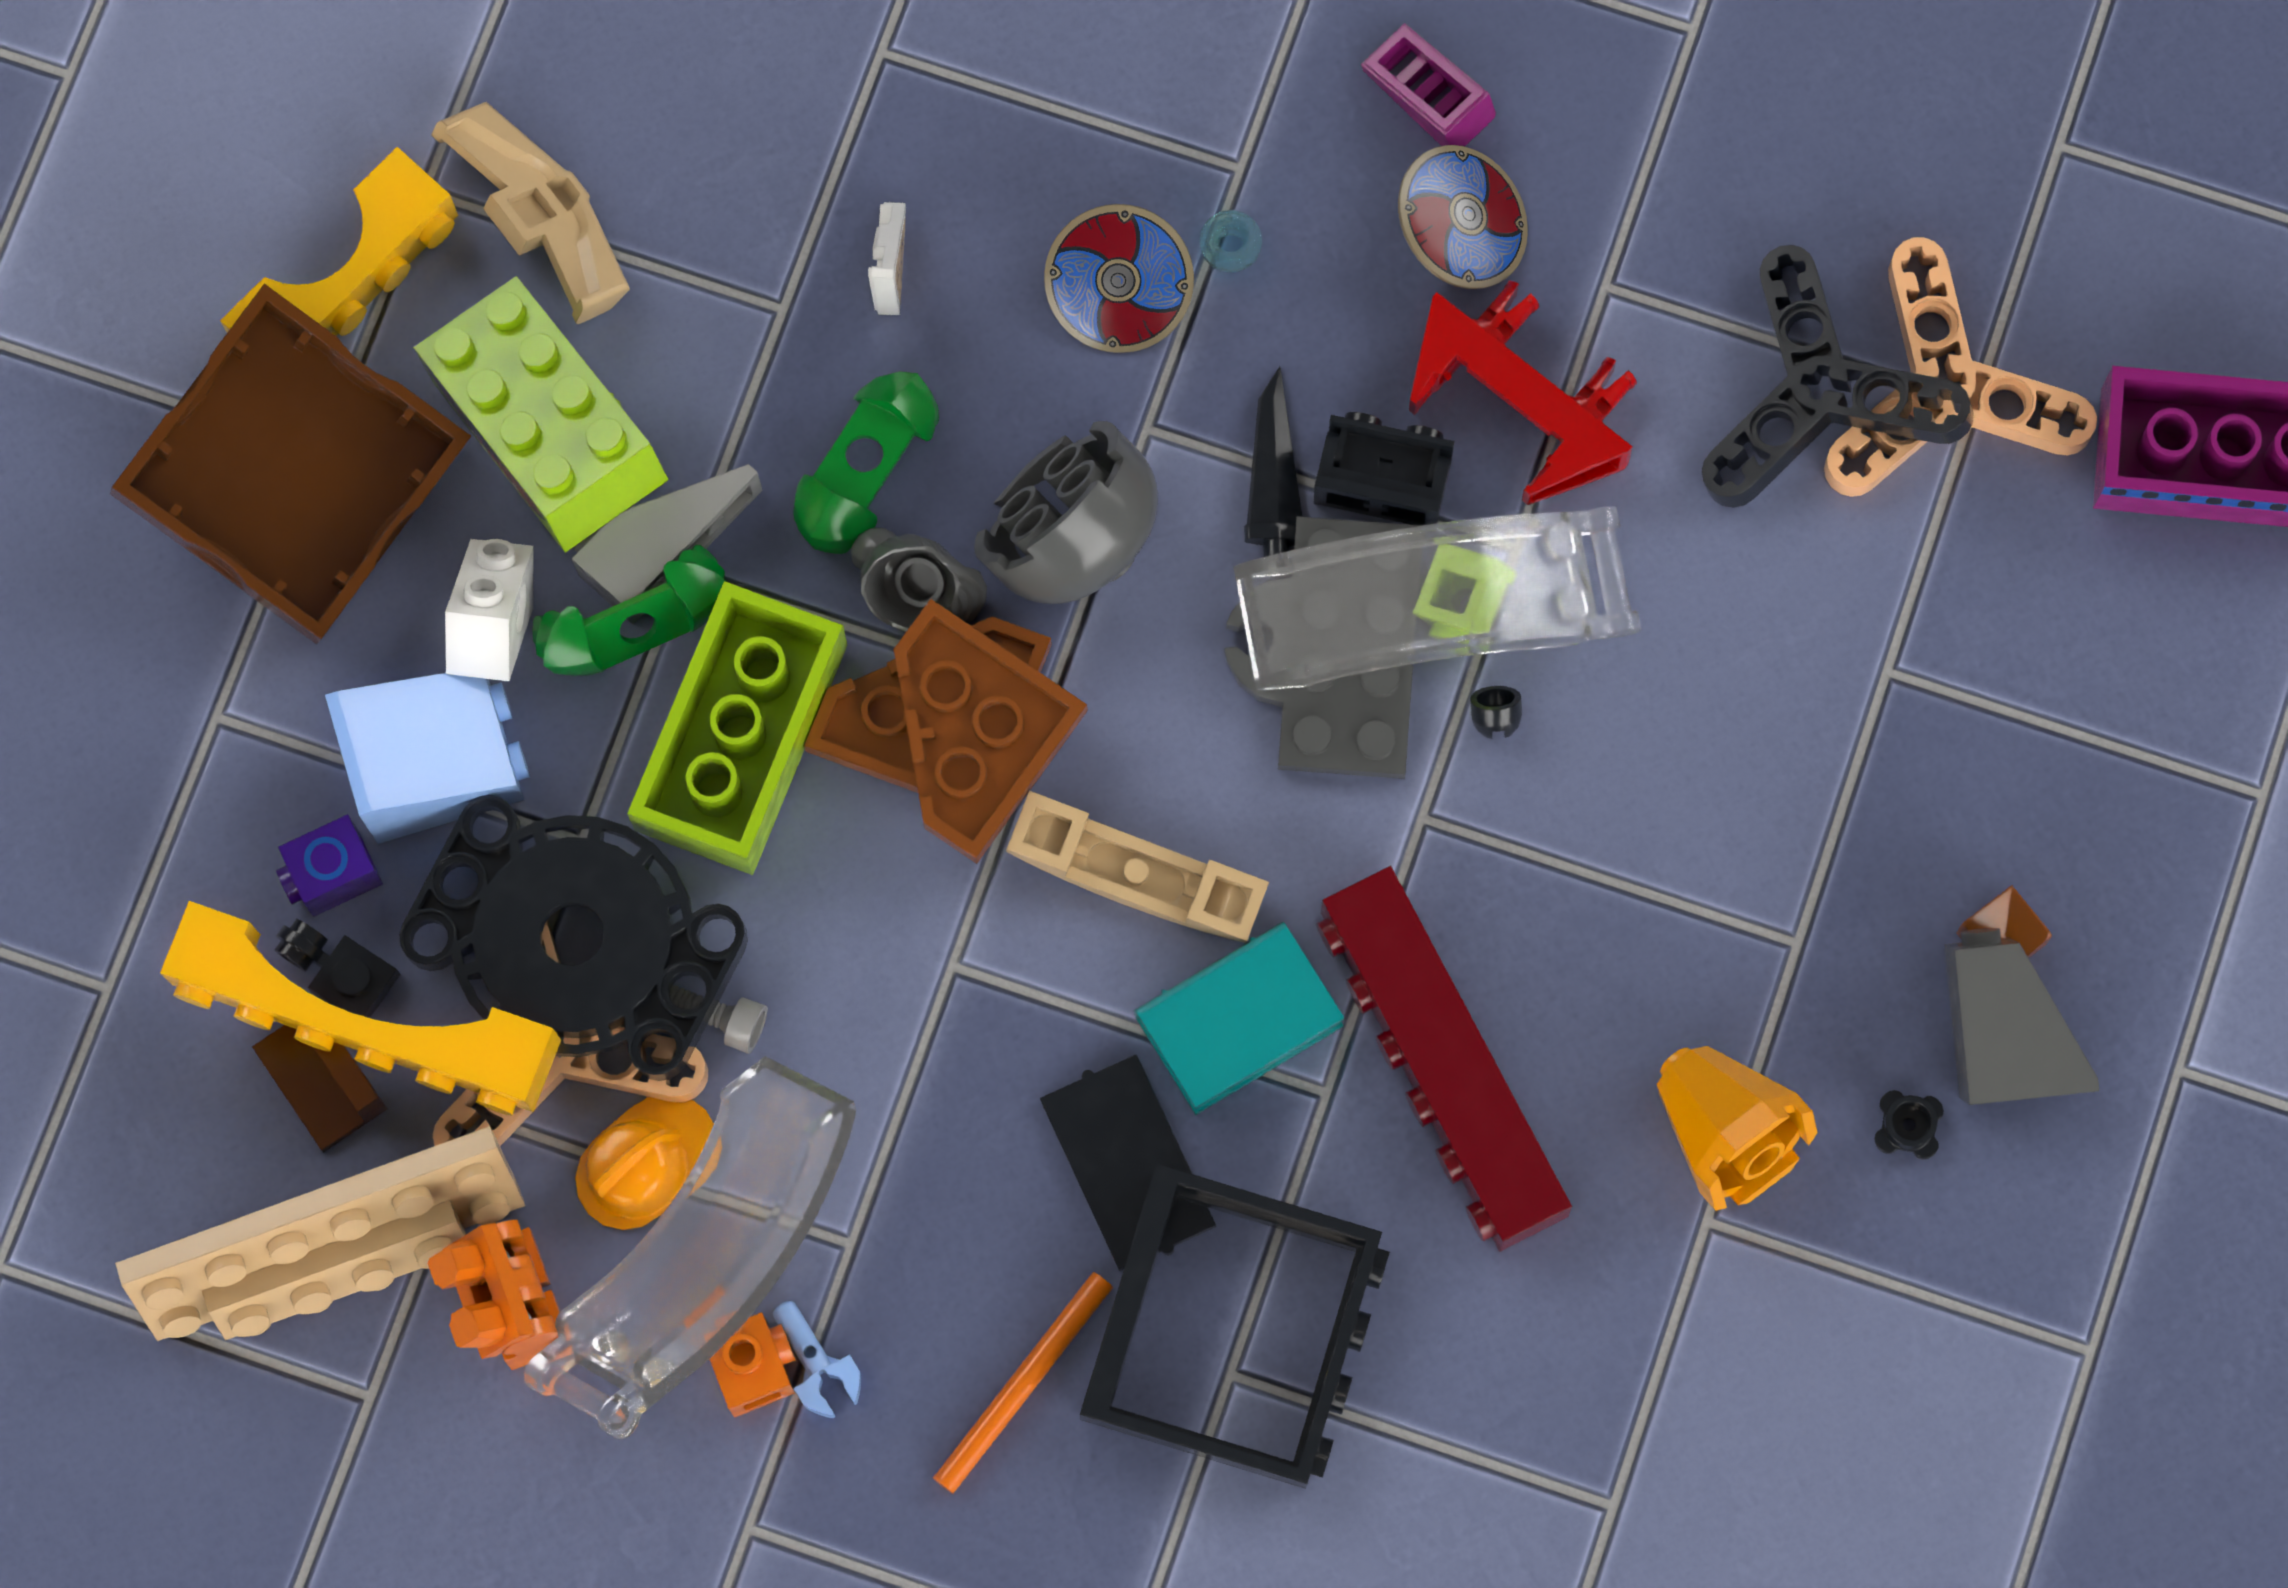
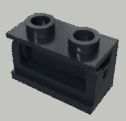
[1313,412,1455,530]

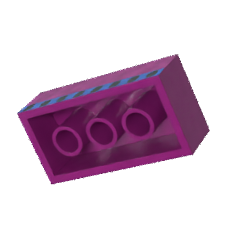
[2093,366,2288,527]

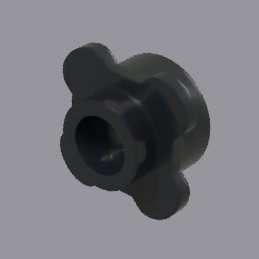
[1874,1090,1944,1160]

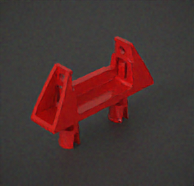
[1409,280,1637,505]

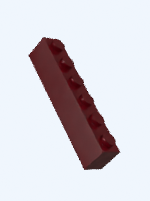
[1316,865,1572,1252]

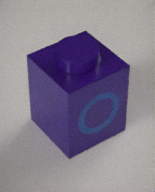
[276,814,383,917]

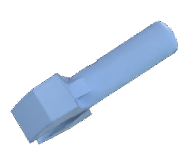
[773,1301,861,1418]

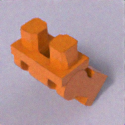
[427,1219,573,1370]

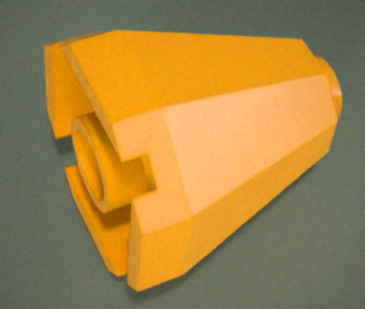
[1657,1046,1818,1211]

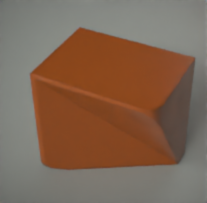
[1956,885,2052,958]

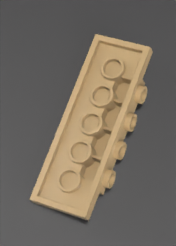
[115,1126,525,1341]

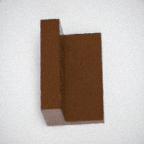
[252,1025,388,1153]

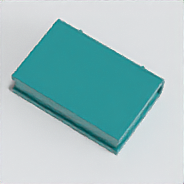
[1133,922,1345,1116]

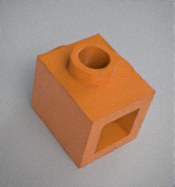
[701,1309,795,1418]

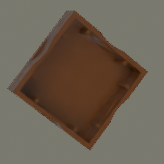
[110,283,471,644]

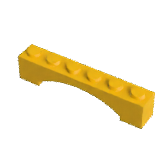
[160,901,561,1116]

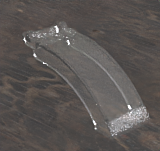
[1233,506,1642,691]
[524,1056,856,1440]

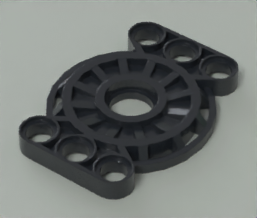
[399,795,748,1081]

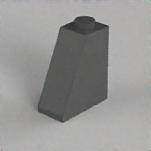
[1944,928,2099,1105]

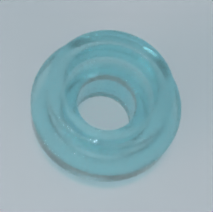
[1200,210,1262,272]

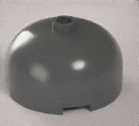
[974,421,1158,604]

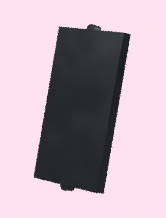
[1040,1054,1216,1271]

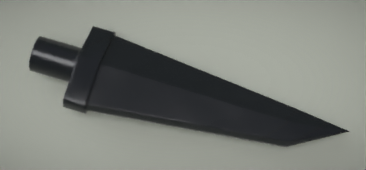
[1244,366,1302,576]

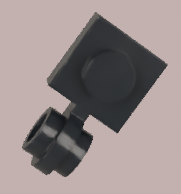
[274,918,401,1018]

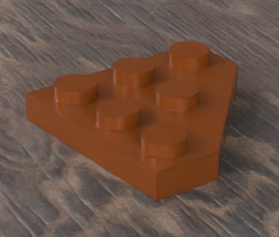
[893,599,1088,864]
[804,616,1052,793]

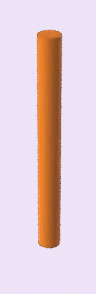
[933,1272,1113,1494]

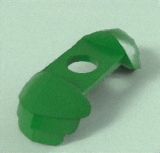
[793,371,939,554]
[532,545,727,676]

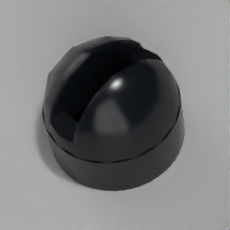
[1470,686,1522,739]

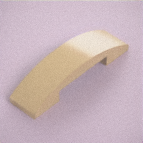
[1006,790,1269,943]

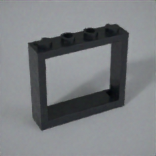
[1080,1163,1390,1489]

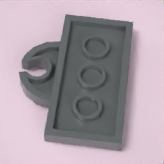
[1224,517,1423,779]

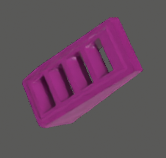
[1361,23,1496,147]

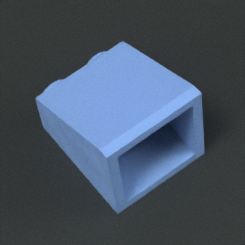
[325,673,530,844]

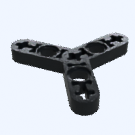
[1702,245,1974,508]

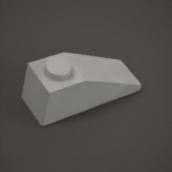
[572,464,762,624]

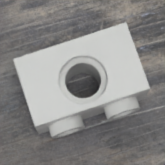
[445,539,533,681]

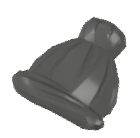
[851,527,987,632]

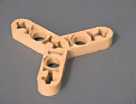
[1824,237,2097,497]
[433,920,708,1146]

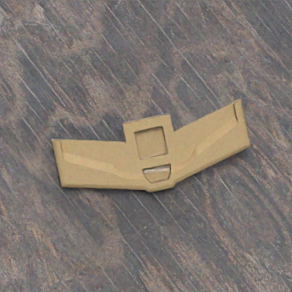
[431,102,630,324]

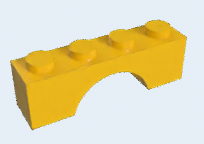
[220,147,458,336]

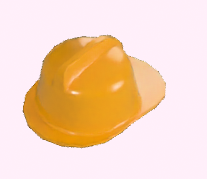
[575,1097,718,1230]

